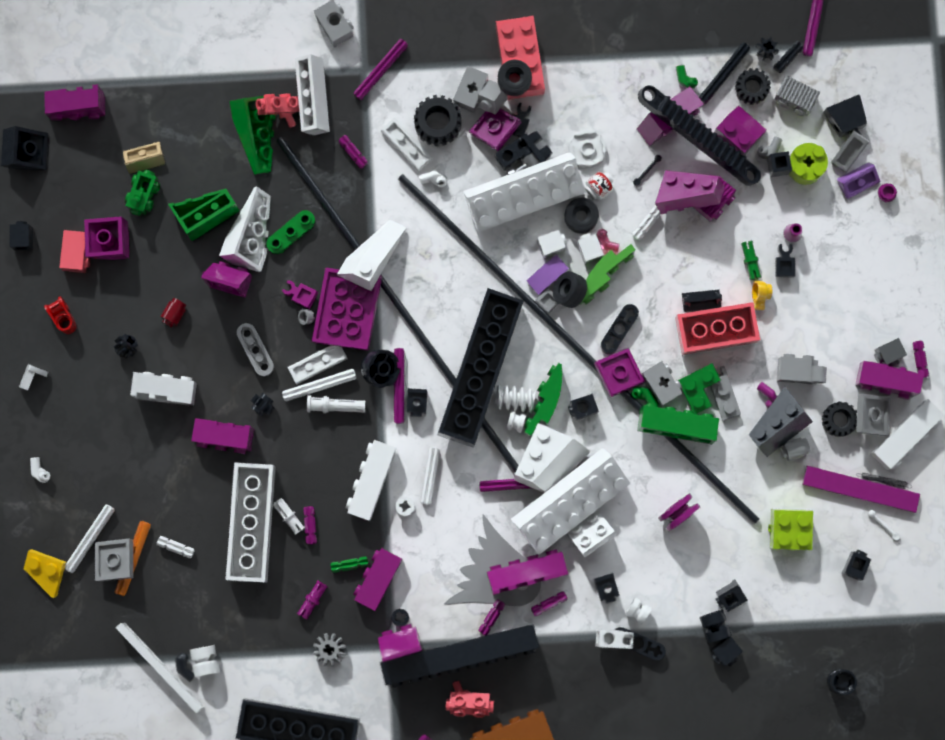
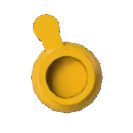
[752,281,773,310]

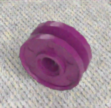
[658,493,700,532]

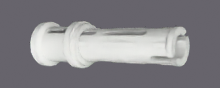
[307,395,365,413]

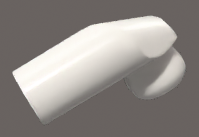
[419,171,447,188]

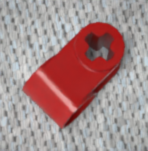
[44,296,77,334]

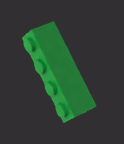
[637,403,719,445]

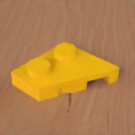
[24,549,66,598]

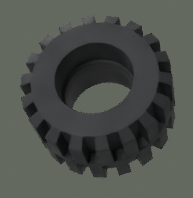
[414,95,462,147]

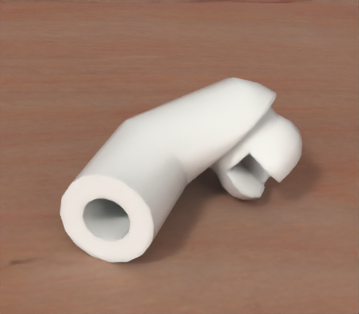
[30,457,50,483]

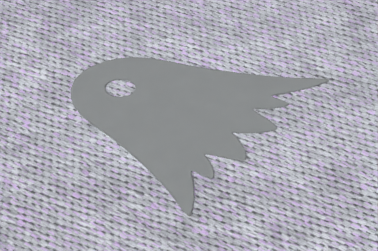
[444,514,541,606]

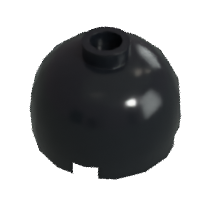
[361,349,400,388]

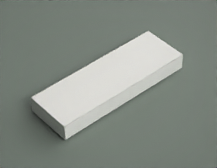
[381,117,433,172]
[288,345,348,385]

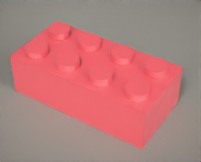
[496,16,545,100]
[675,302,760,355]

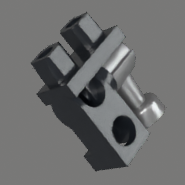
[494,131,552,175]

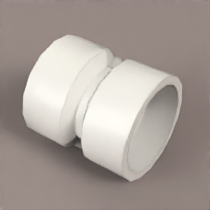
[190,645,220,677]

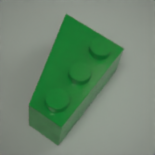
[168,189,240,241]

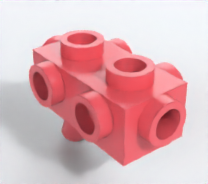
[256,93,300,128]
[446,681,494,718]

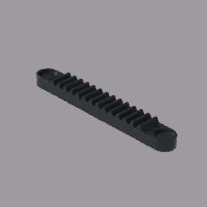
[638,85,761,186]

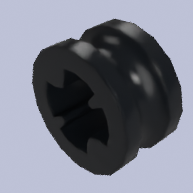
[392,609,409,626]

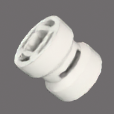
[625,598,652,624]

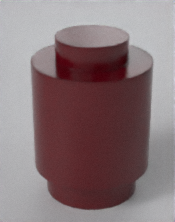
[160,298,187,328]

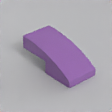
[526,255,569,295]

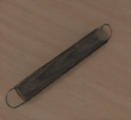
[856,473,912,489]

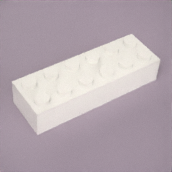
[464,152,586,232]
[511,448,631,555]
[226,463,276,582]

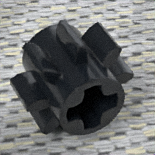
[755,37,779,61]
[114,334,138,359]
[250,393,274,416]

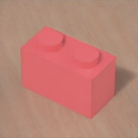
[59,230,90,273]

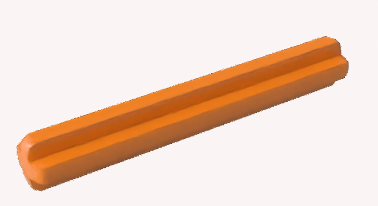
[115,521,151,596]

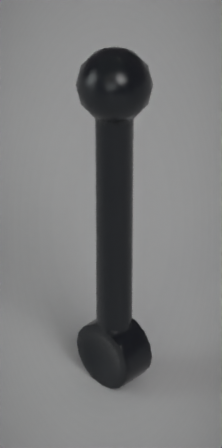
[633,155,662,186]

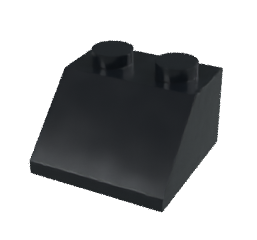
[1,126,48,170]

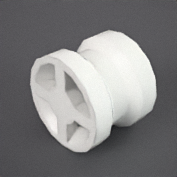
[506,411,526,433]
[395,497,415,516]

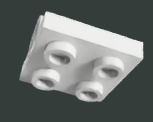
[567,510,616,557]

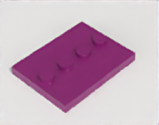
[312,268,382,351]

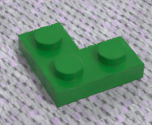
[678,363,721,414]

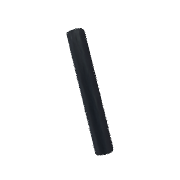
[699,42,750,104]

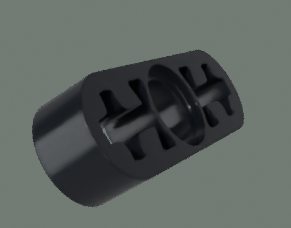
[600,304,639,354]
[614,627,666,660]

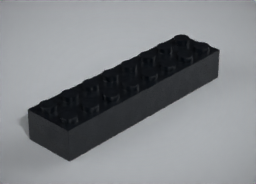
[437,288,524,448]
[380,624,539,688]

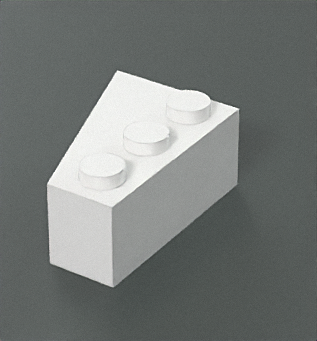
[130,372,197,406]

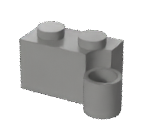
[777,354,827,384]

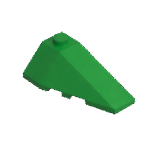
[229,96,275,174]

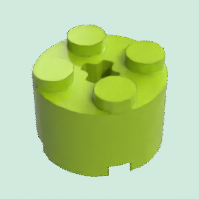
[789,143,828,185]

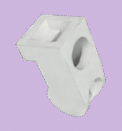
[595,629,634,649]

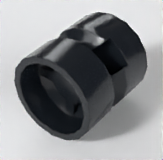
[699,609,732,643]
[827,669,857,695]

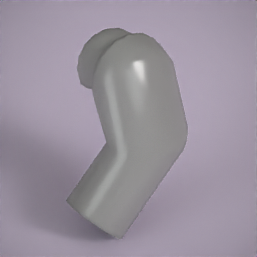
[757,137,783,159]

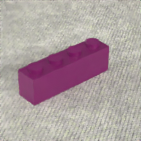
[487,549,568,595]

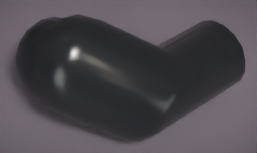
[175,653,194,682]

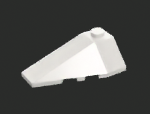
[219,187,271,272]
[337,220,407,291]

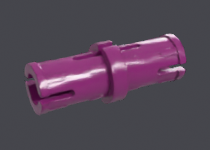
[297,580,328,620]

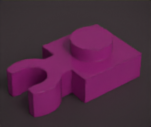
[282,280,318,309]

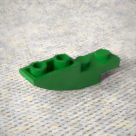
[523,363,562,437]

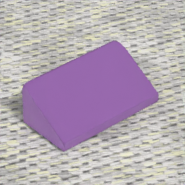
[837,162,881,199]

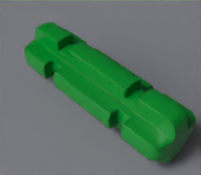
[331,557,369,573]

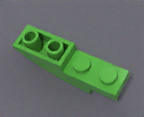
[579,244,636,305]

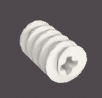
[495,385,535,413]

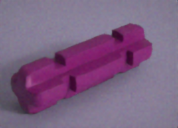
[338,135,368,168]
[912,340,929,378]
[304,506,317,544]
[531,591,568,616]
[478,599,505,636]

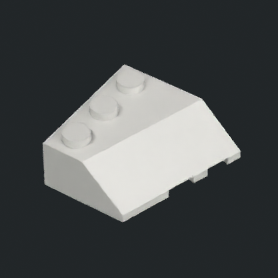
[514,423,591,493]

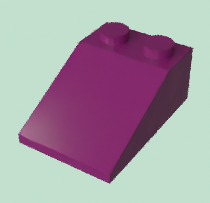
[201,261,252,298]
[378,624,423,662]

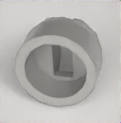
[298,309,315,325]

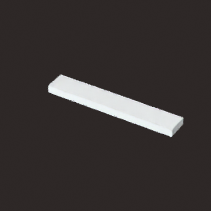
[116,623,204,713]

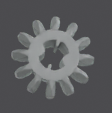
[313,633,346,666]

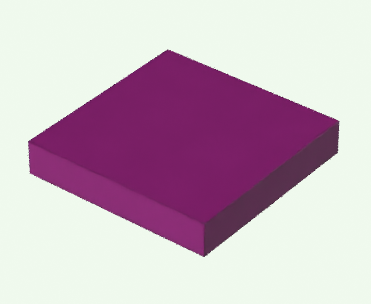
[469,108,521,151]
[594,348,645,398]

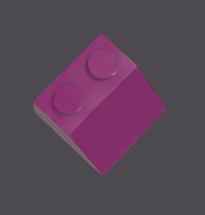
[714,105,767,155]
[84,216,129,260]

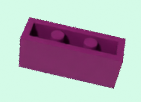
[353,548,403,611]

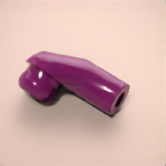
[757,382,777,408]

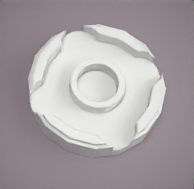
[569,130,606,168]

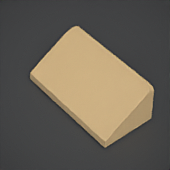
[123,142,165,174]

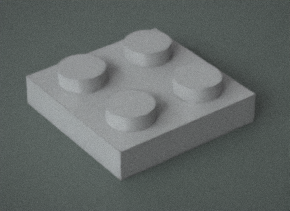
[856,394,891,436]
[95,539,133,582]

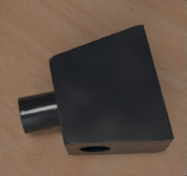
[823,94,867,137]

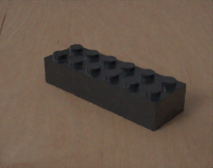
[235,698,361,740]

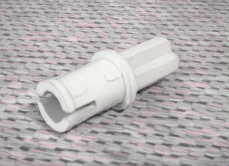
[273,498,305,535]

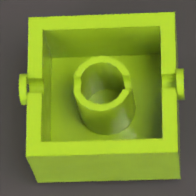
[768,509,813,550]

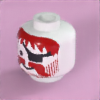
[585,172,614,200]

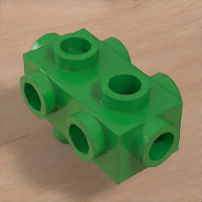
[124,170,160,216]

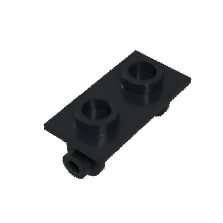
[681,289,722,312]

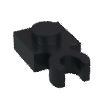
[512,102,531,137]
[775,244,795,278]

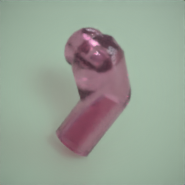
[596,229,620,253]

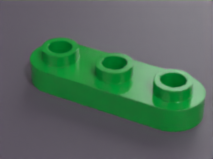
[267,210,315,254]

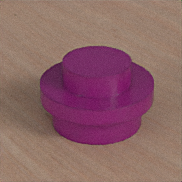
[878,183,897,202]

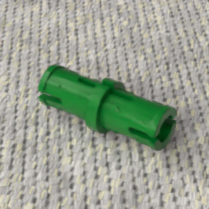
[741,240,762,280]

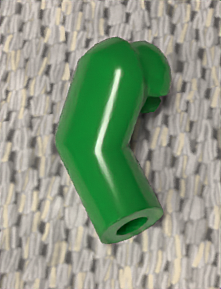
[676,65,698,89]
[632,387,658,405]

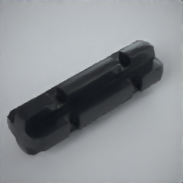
[774,41,804,73]

